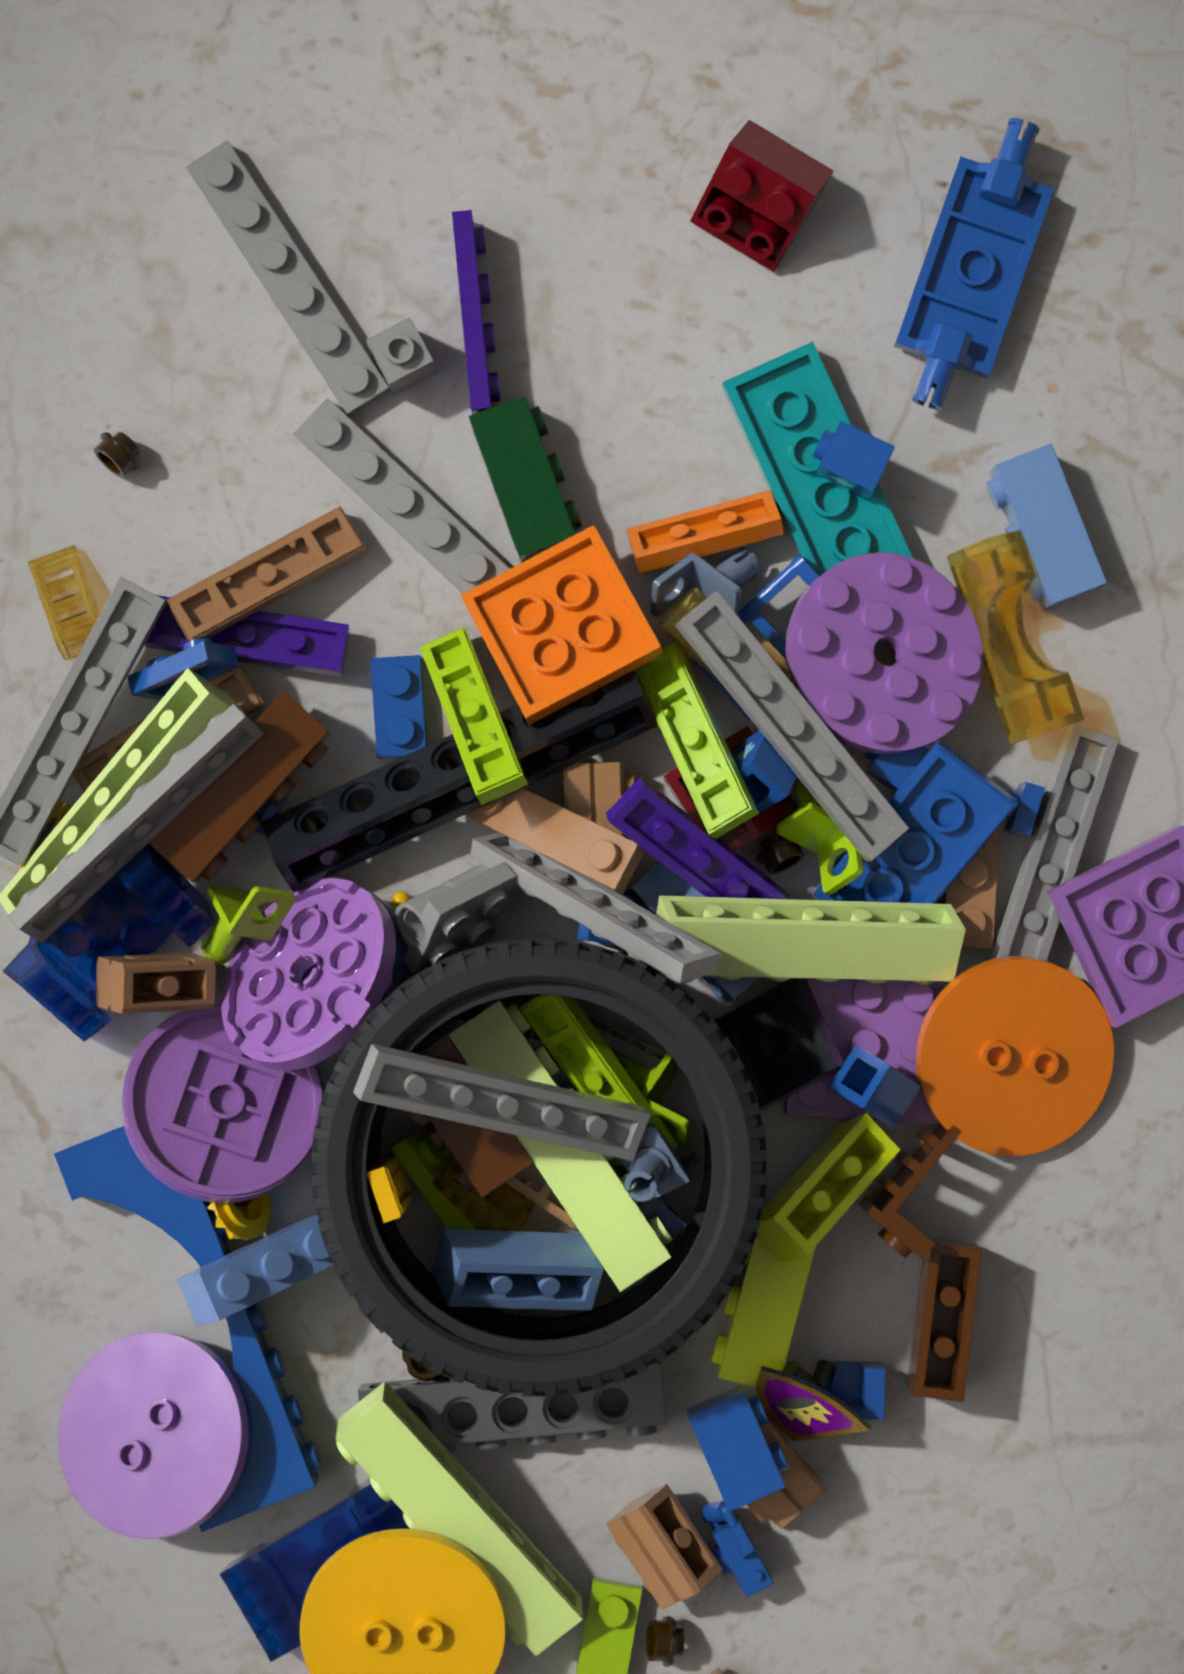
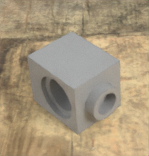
[366,317,437,395]

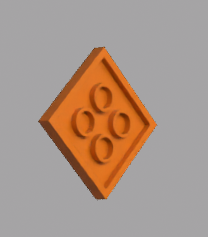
[460,525,664,725]

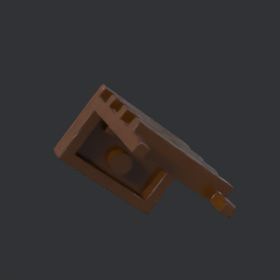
[859,1123,962,1260]

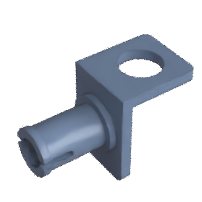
[650,547,761,617]
[619,1123,700,1202]

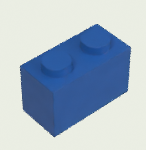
[686,1385,790,1512]

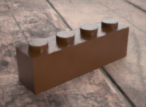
[149,691,331,883]

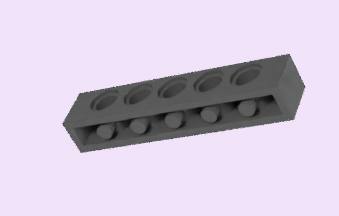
[358,1361,666,1452]

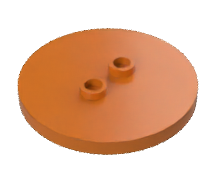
[915,956,1114,1157]

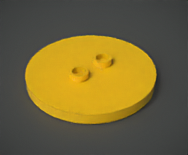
[300,1529,505,1674]

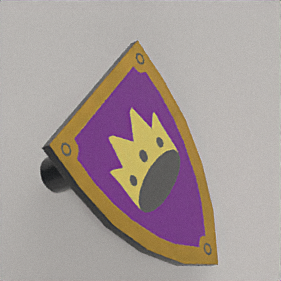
[756,1360,871,1441]

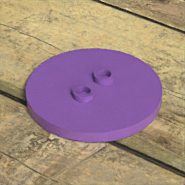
[121,1003,324,1203]
[58,1332,249,1539]

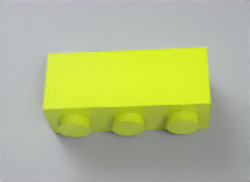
[757,1113,900,1263]
[710,1237,816,1388]

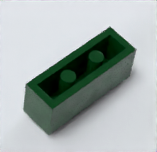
[469,396,582,563]

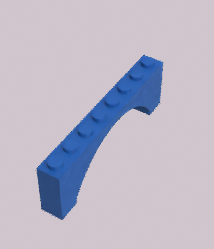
[54,1126,323,1533]

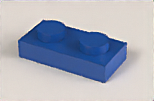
[127,638,239,701]
[370,655,427,759]

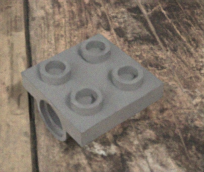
[395,862,516,975]

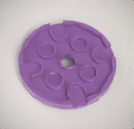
[785,553,983,755]
[221,878,396,1071]

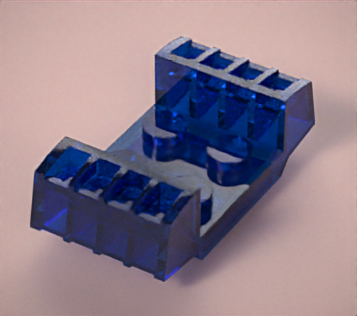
[3,843,214,1041]
[220,1479,410,1662]

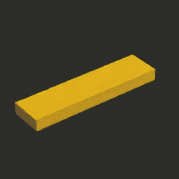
[367,1154,414,1223]

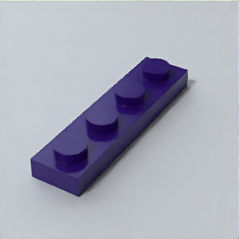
[452,210,501,415]
[144,595,350,677]
[606,776,791,899]

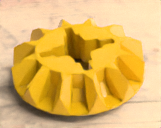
[207,1193,271,1242]

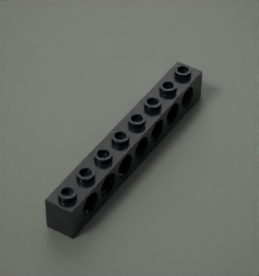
[262,670,659,893]

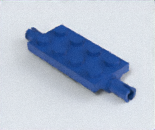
[894,118,1054,411]

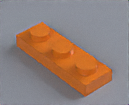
[626,490,784,574]

